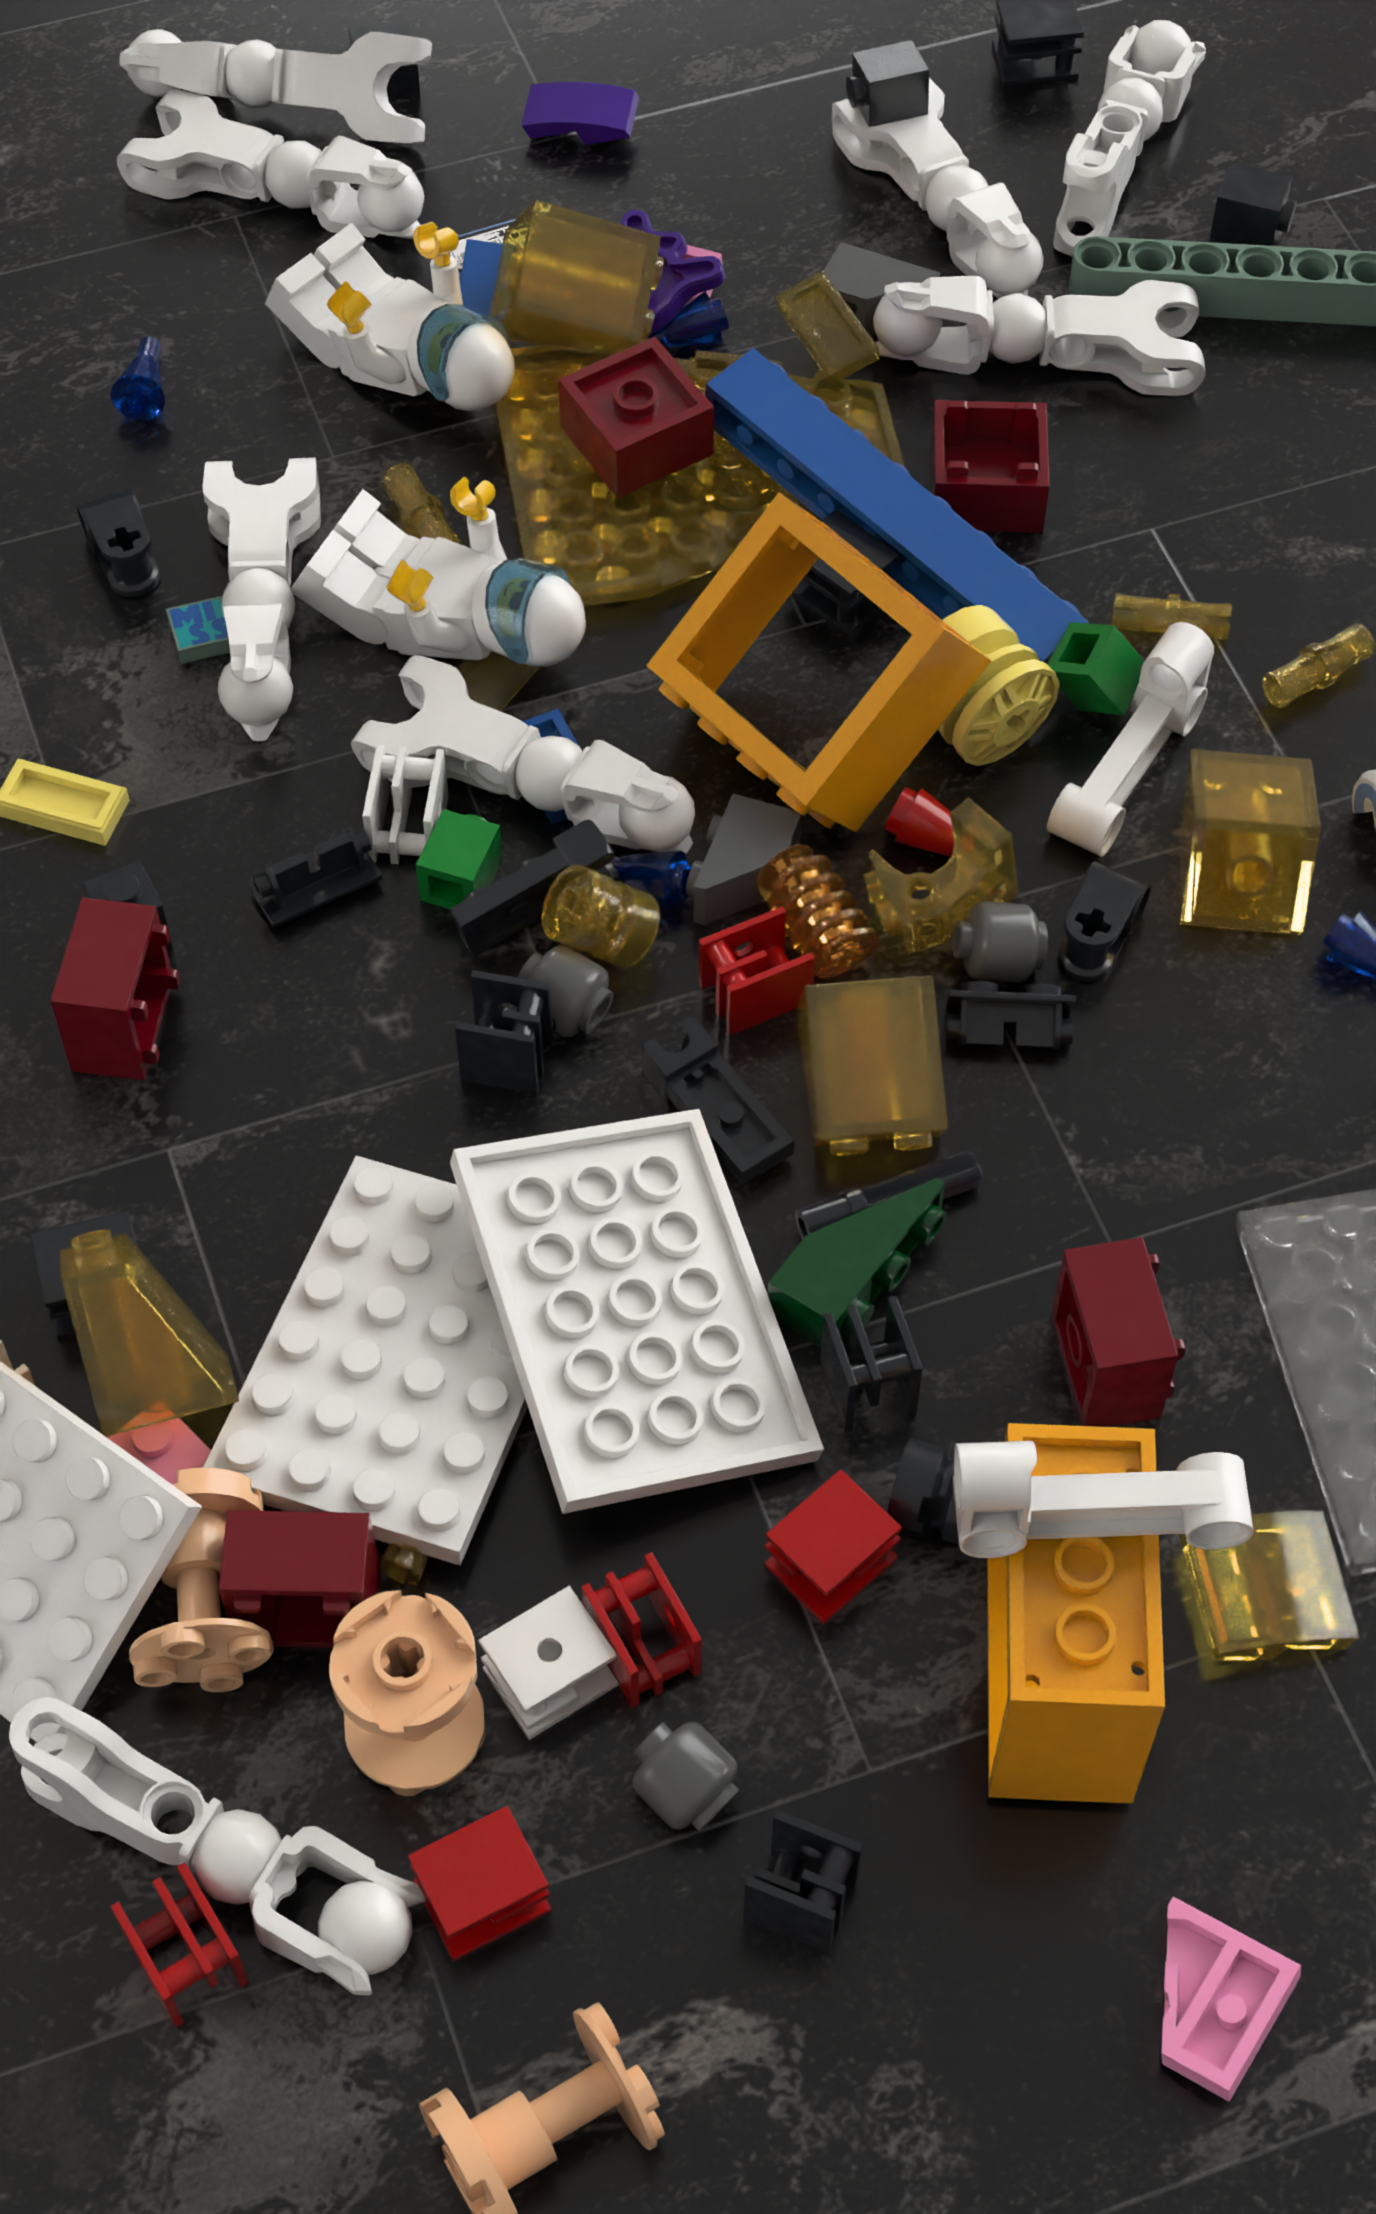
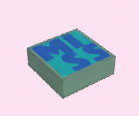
[166,596,230,664]

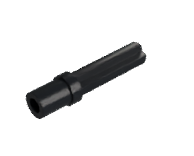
[795,1151,983,1240]

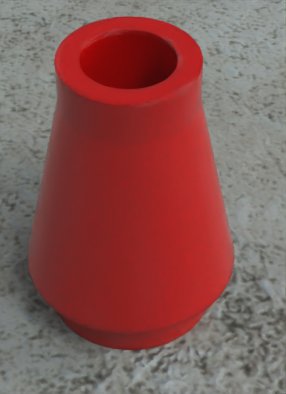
[884,787,978,863]

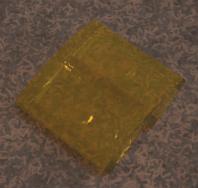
[1179,1511,1360,1661]

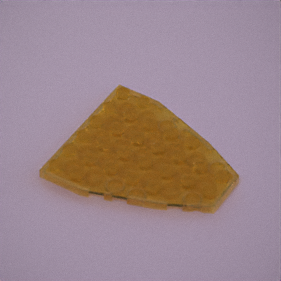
[495,338,904,606]

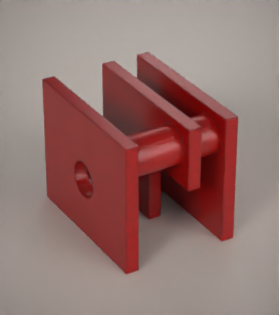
[699,906,815,1036]
[764,1469,902,1624]
[581,1552,702,1708]
[408,1805,552,1962]
[110,1862,249,2028]

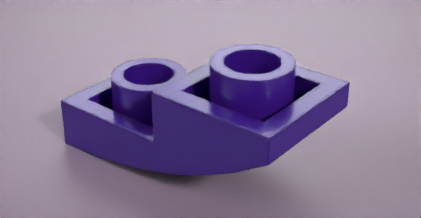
[521,82,639,145]

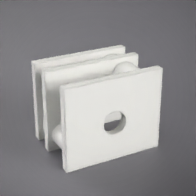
[362,744,449,864]
[479,1585,619,1740]

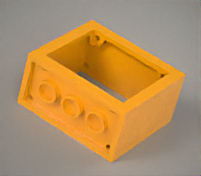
[646,492,991,832]
[987,1423,1165,1804]

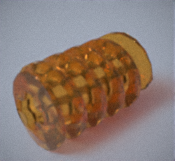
[757,844,879,978]

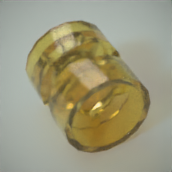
[541,864,660,968]

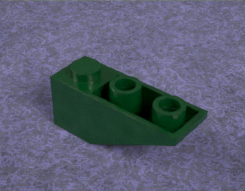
[768,1178,947,1348]

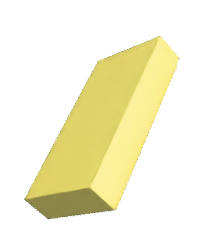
[0,758,130,846]

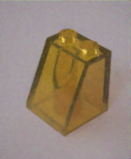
[488,199,664,355]
[1179,749,1321,935]
[796,976,948,1155]
[60,1230,239,1437]

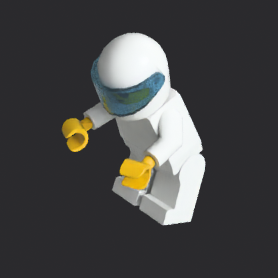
[265,222,515,411]
[291,477,586,667]

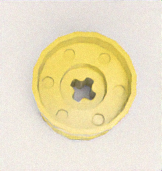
[938,605,1060,766]

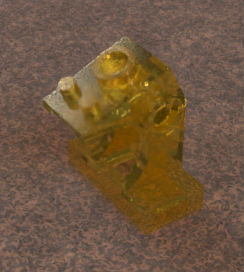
[863,797,1019,954]

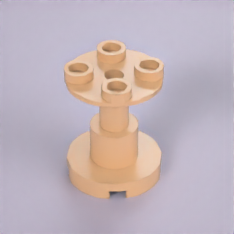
[129,1468,274,1692]
[329,1590,486,1796]
[419,2002,665,2214]

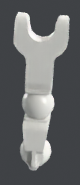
[1053,20,1206,256]
[120,29,432,144]
[832,78,1044,299]
[117,90,424,239]
[873,276,1205,396]
[203,457,321,741]
[351,655,695,853]
[9,1697,426,1995]

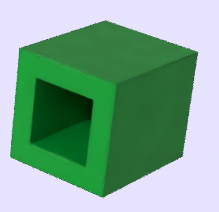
[1047,622,1145,715]
[416,809,503,909]

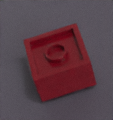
[558,337,714,499]
[930,400,1050,533]
[50,897,180,1081]
[1051,1237,1186,1427]
[219,1510,381,1650]

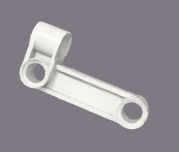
[1047,622,1214,857]
[953,1441,1254,1558]

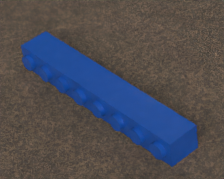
[705,348,1089,664]

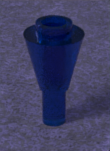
[629,291,729,348]
[110,337,165,420]
[611,851,692,911]
[1322,910,1376,979]

